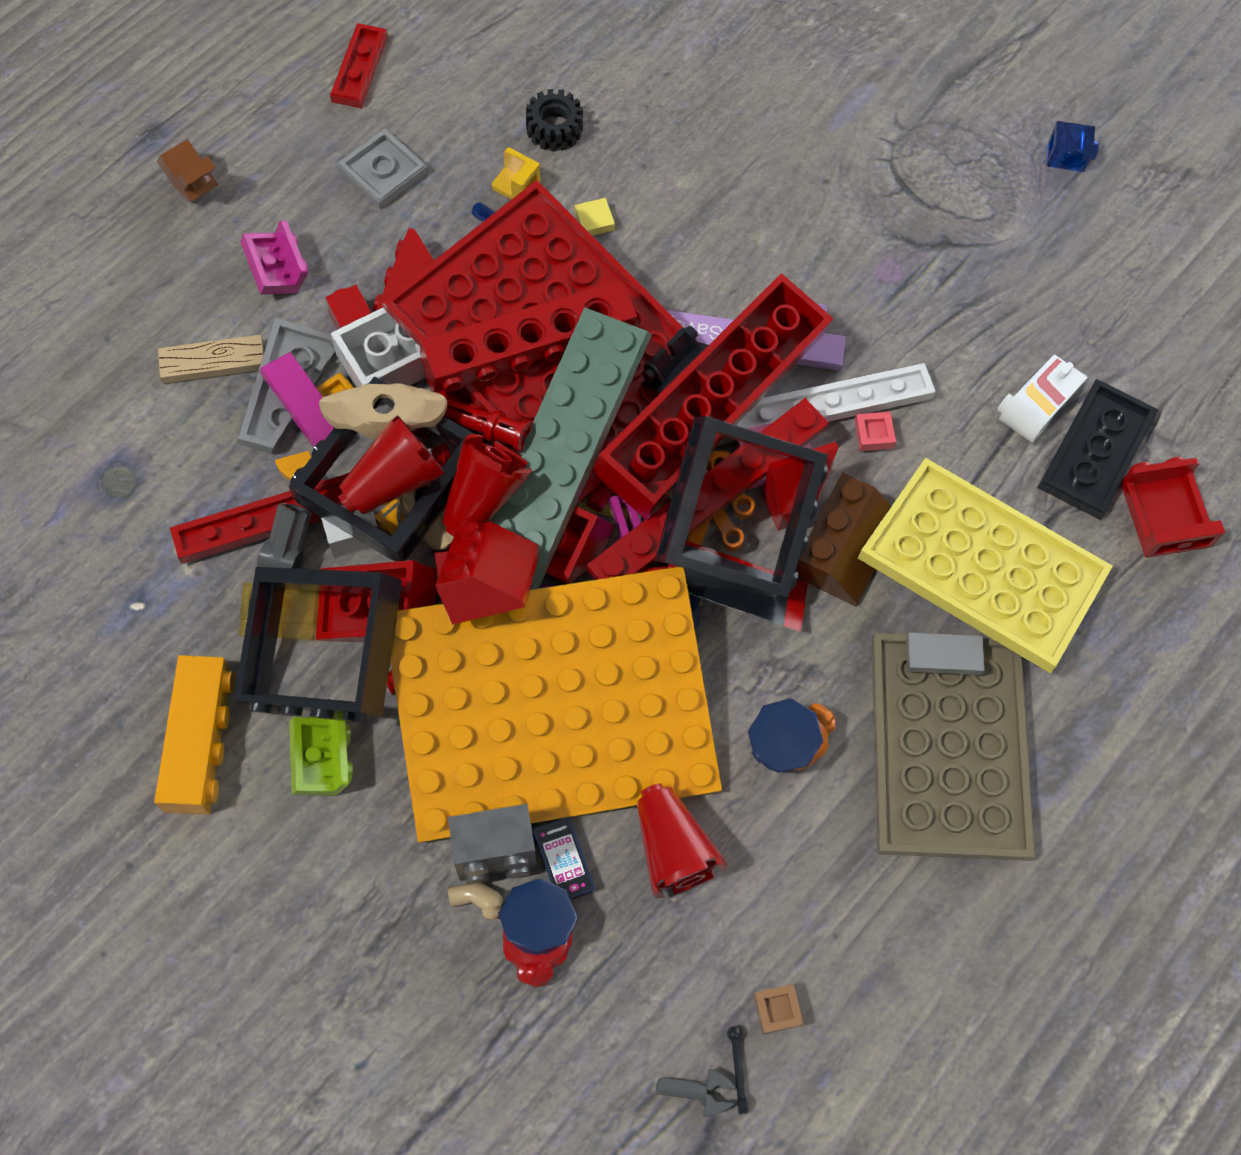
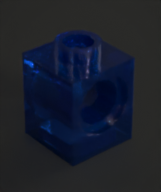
[1046,121,1099,172]

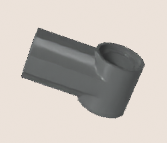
[257,503,312,569]

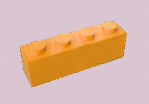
[154,655,235,815]

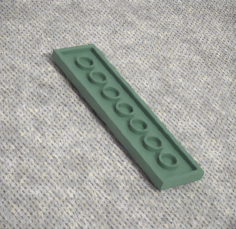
[489,307,652,590]

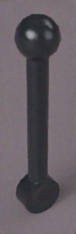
[727,1026,748,1115]

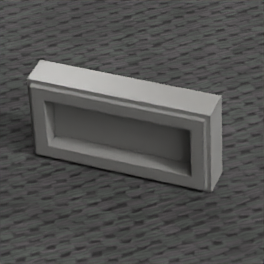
[906,632,985,675]

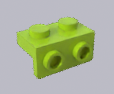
[289,713,353,796]

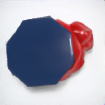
[498,878,578,988]

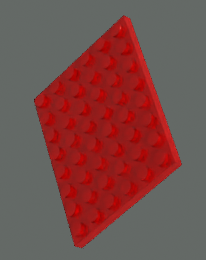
[382,180,684,506]

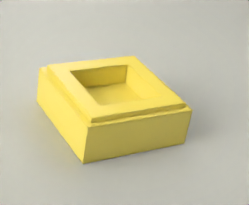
[574,198,615,236]

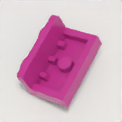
[240,221,308,295]

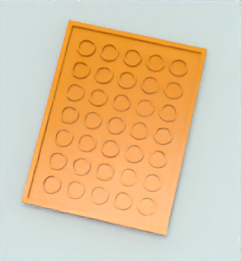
[391,567,722,843]

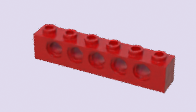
[420,280,638,392]

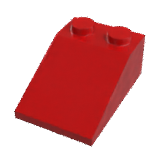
[315,560,437,643]

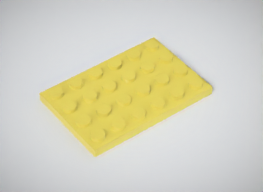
[858,458,1113,674]

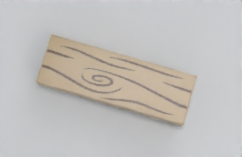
[158,334,264,384]

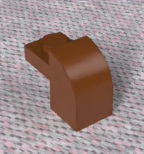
[156,139,219,202]

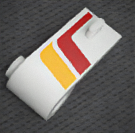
[997,355,1088,444]

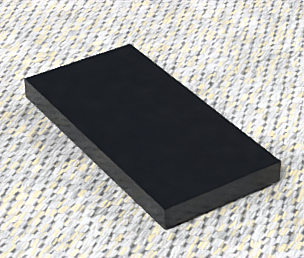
[1037,379,1159,520]

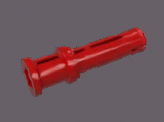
[444,397,533,452]

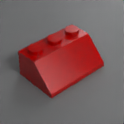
[435,521,540,625]

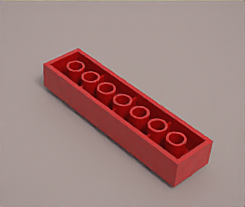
[592,273,834,519]

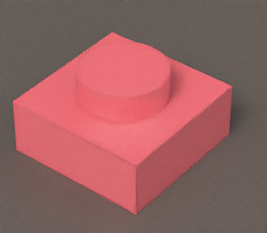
[854,412,896,451]

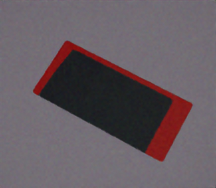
[668,540,808,631]

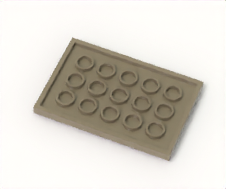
[871,633,1035,861]

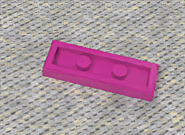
[260,352,333,448]

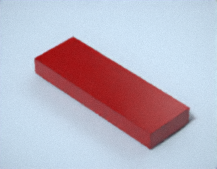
[330,23,388,108]

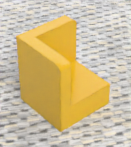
[492,147,541,199]

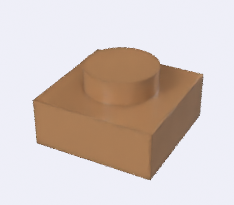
[753,984,804,1035]

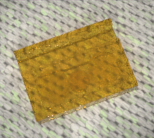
[238,582,319,641]

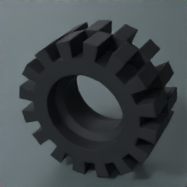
[526,89,583,152]

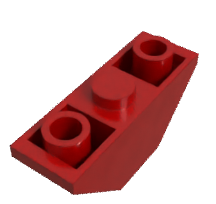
[373,228,434,312]

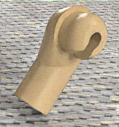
[448,883,504,920]

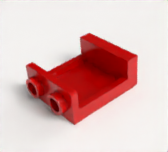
[1120,456,1226,558]

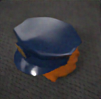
[748,698,836,773]

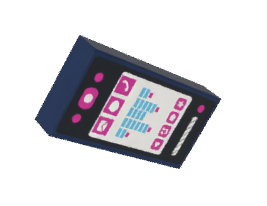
[533,817,595,900]

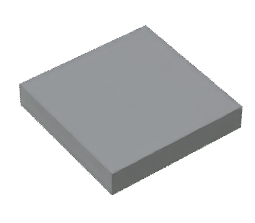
[336,128,429,209]

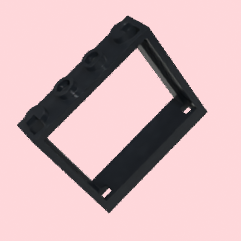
[289,376,474,562]
[654,416,828,598]
[234,567,402,723]

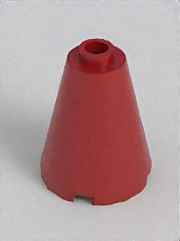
[338,415,445,515]
[442,434,532,537]
[636,783,727,899]

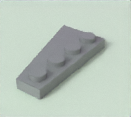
[237,318,335,453]

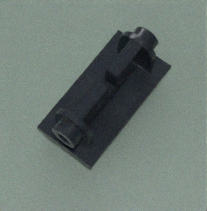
[641,326,708,393]

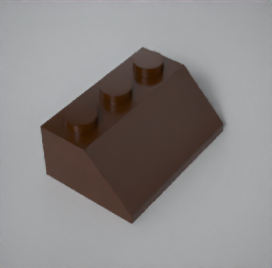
[796,472,891,607]

